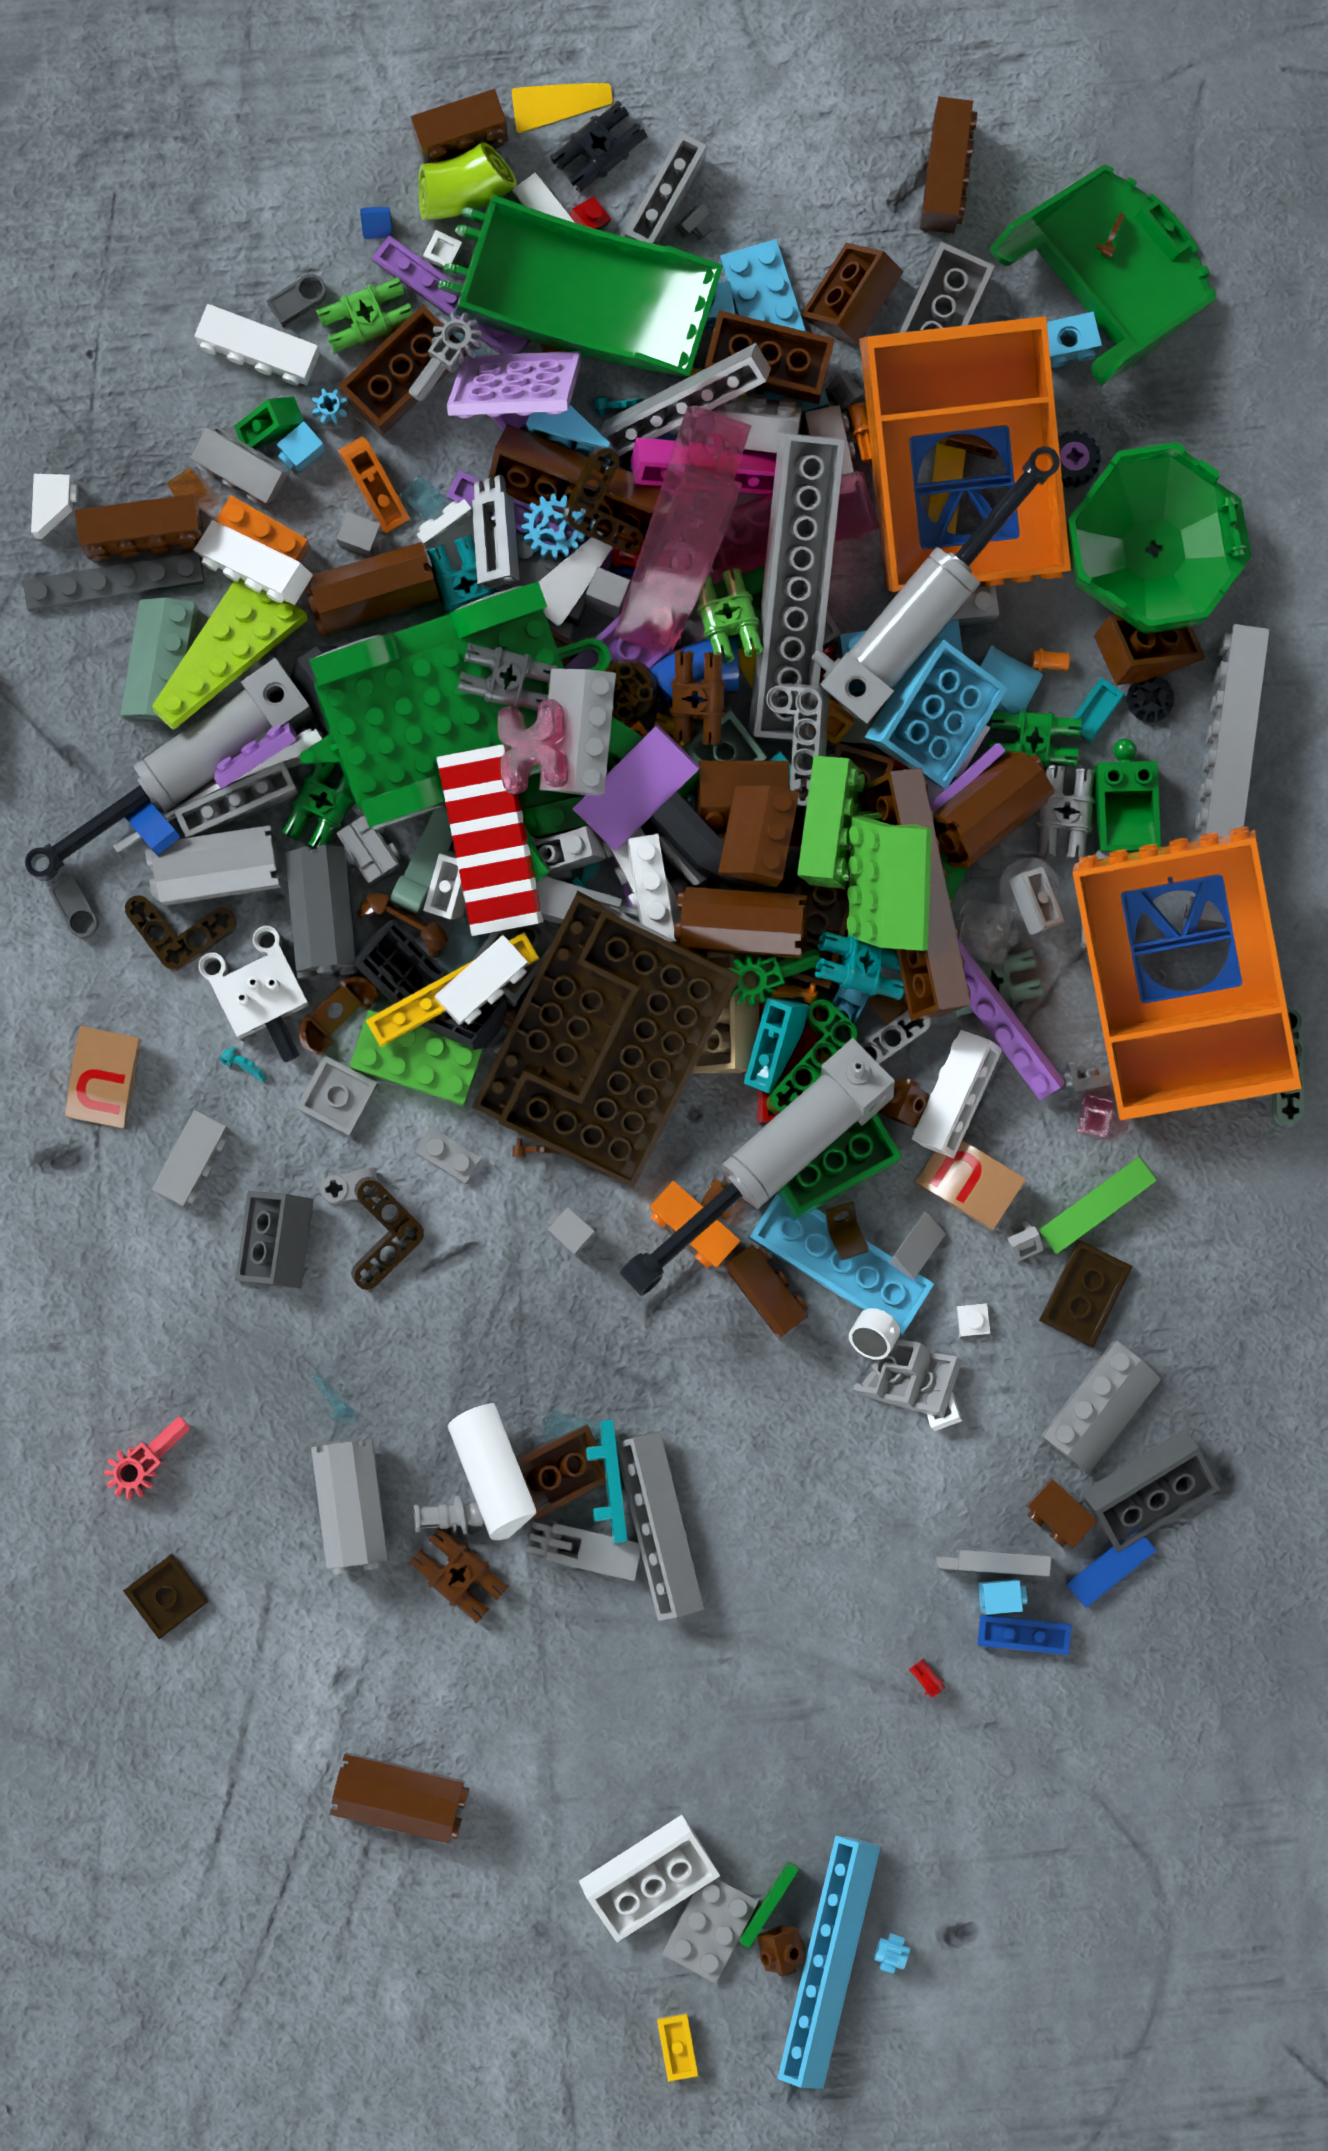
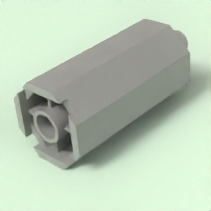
[145,825,281,906]
[311,1439,389,1575]

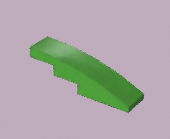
[1039,1156,1158,1254]

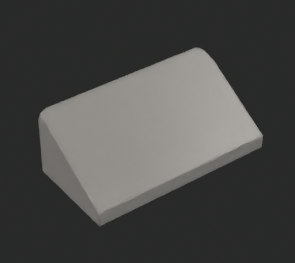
[659,836,710,888]
[1009,867,1065,935]
[889,1212,946,1280]

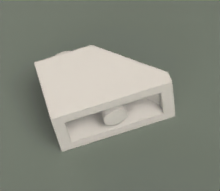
[31,474,78,539]

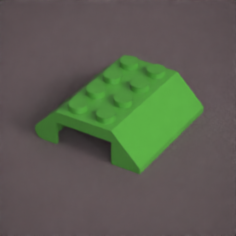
[847,811,932,951]

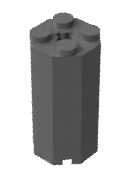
[285,845,358,980]

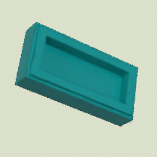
[1068,677,1125,743]

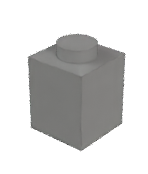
[336,512,385,557]

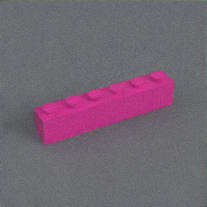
[630,438,777,495]

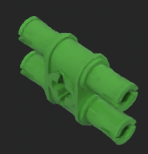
[316,277,413,354]
[693,568,764,665]

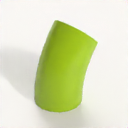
[418,142,517,220]

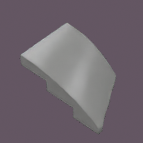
[853,1339,962,1417]

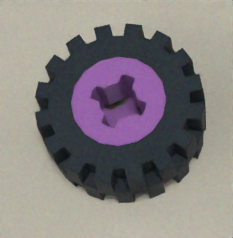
[1058,430,1101,488]

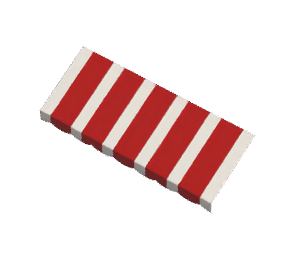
[437,743,544,936]

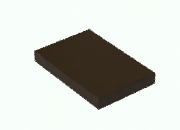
[1038,1239,1133,1348]

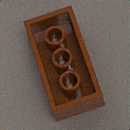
[919,96,978,234]
[338,305,466,436]
[704,310,835,405]
[75,494,204,561]

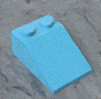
[526,405,620,468]

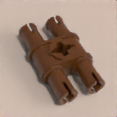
[670,650,726,745]
[408,1528,509,1624]

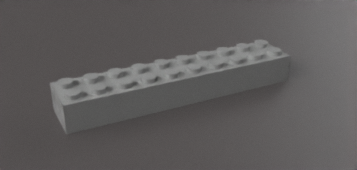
[748,433,845,740]
[1183,624,1269,930]

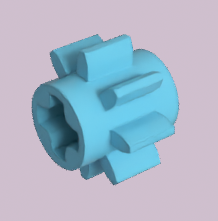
[312,389,348,426]
[874,1933,910,1974]

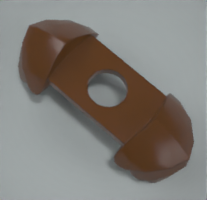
[357,893,448,958]
[299,974,380,1055]

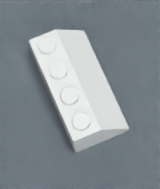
[579,1815,720,1942]

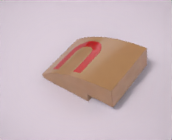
[65,1026,142,1129]
[915,1140,1026,1231]

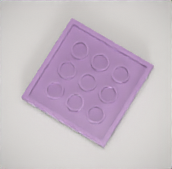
[447,351,582,418]

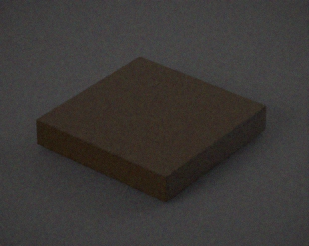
[123,1553,209,1639]

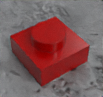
[569,196,611,230]

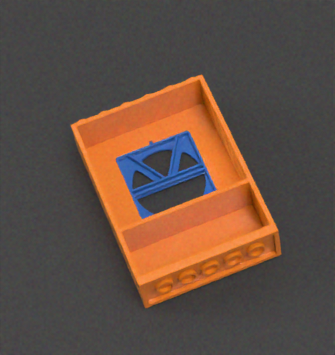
[859,316,1071,596]
[1072,827,1302,1121]

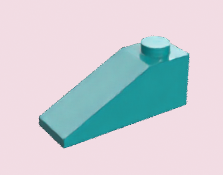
[744,997,810,1093]

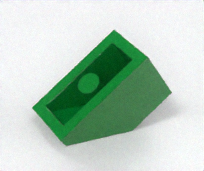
[234,396,305,449]

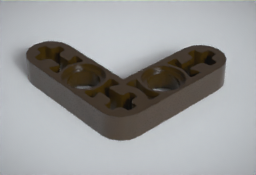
[563,446,644,554]
[125,895,237,971]
[351,1177,424,1290]

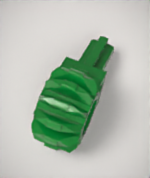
[728,949,821,1007]

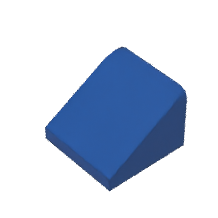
[360,206,392,239]

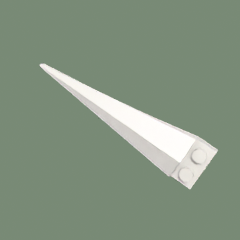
[113,729,327,852]

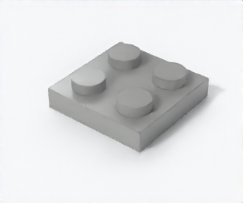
[296,1055,378,1136]

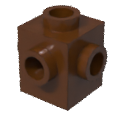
[878,1078,930,1128]
[757,1925,806,1976]

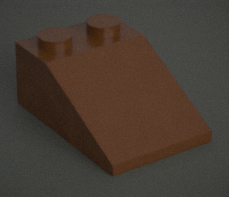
[1094,615,1205,685]
[515,1424,606,1519]

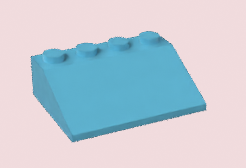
[865,638,1008,789]

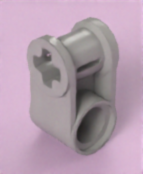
[321,1168,379,1204]

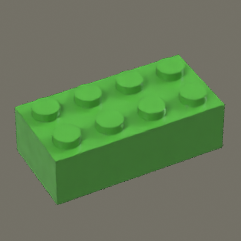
[797,755,865,889]
[349,1010,484,1107]

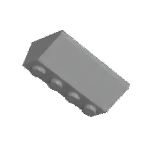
[539,669,616,796]
[1040,1341,1161,1474]

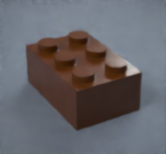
[411,88,508,164]

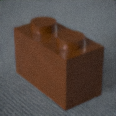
[1025,1479,1097,1548]

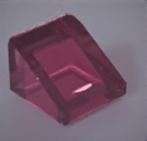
[1077,1096,1114,1138]

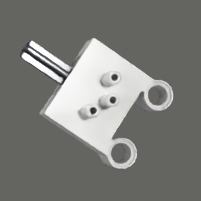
[198,926,310,1062]

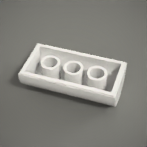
[448,1403,537,1540]

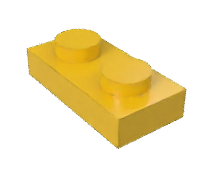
[657,2013,698,2082]

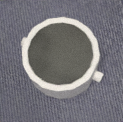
[849,1309,900,1359]

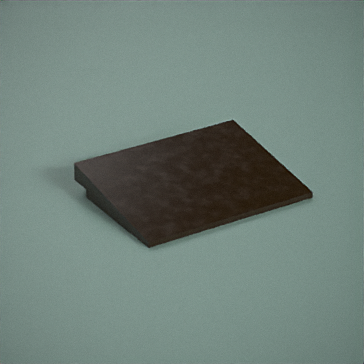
[472,890,740,1189]

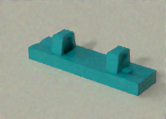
[586,1419,627,1545]

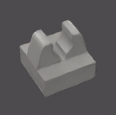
[1006,1221,1043,1263]

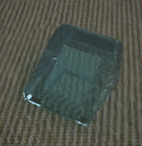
[399,475,445,520]

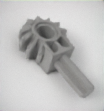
[409,312,483,401]

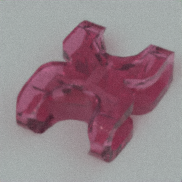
[498,699,568,795]

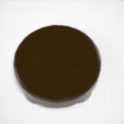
[605,659,658,721]

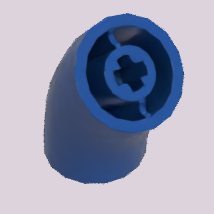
[650,634,739,708]

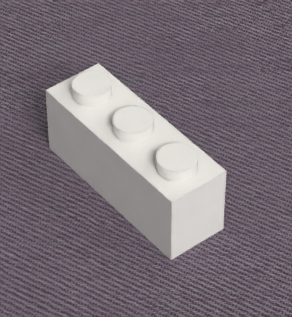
[435,935,527,1026]

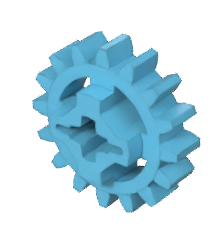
[522,494,587,561]

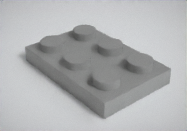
[661,1878,759,1984]

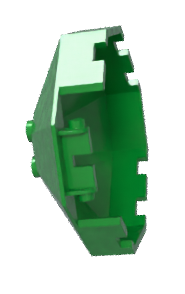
[1066,442,1252,634]

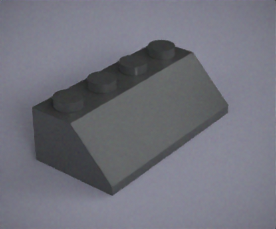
[1081,1429,1220,1553]

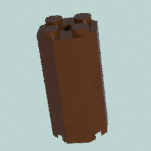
[305,542,440,637]
[933,751,1054,869]
[674,887,809,959]
[329,1752,470,1844]

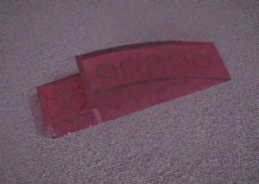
[614,406,752,656]

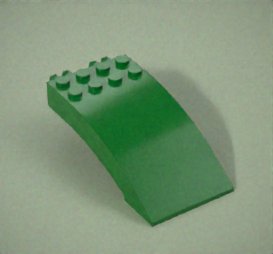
[438,195,723,378]

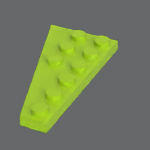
[152,579,308,730]

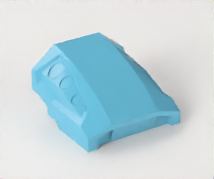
[981,645,1043,721]

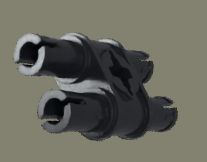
[550,100,648,193]

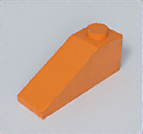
[337,436,410,534]

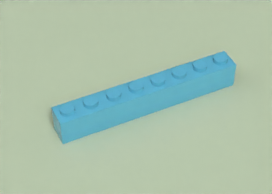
[777,1836,881,2089]

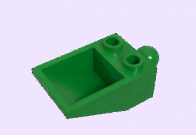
[1094,738,1161,852]

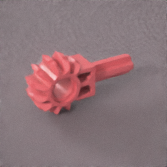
[104,1417,190,1500]

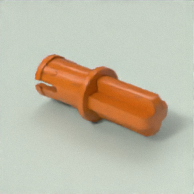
[847,403,872,463]

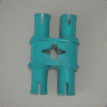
[426,534,495,614]
[815,931,905,1000]

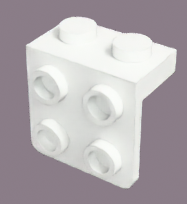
[417,499,475,586]

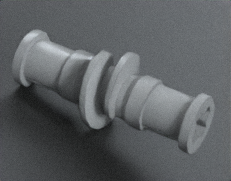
[413,1496,485,1535]

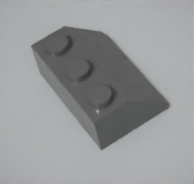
[235,1191,314,1289]

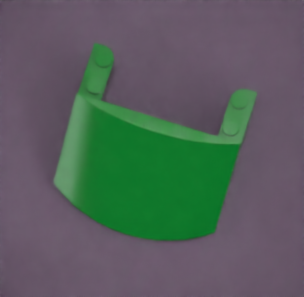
[989,164,1216,386]

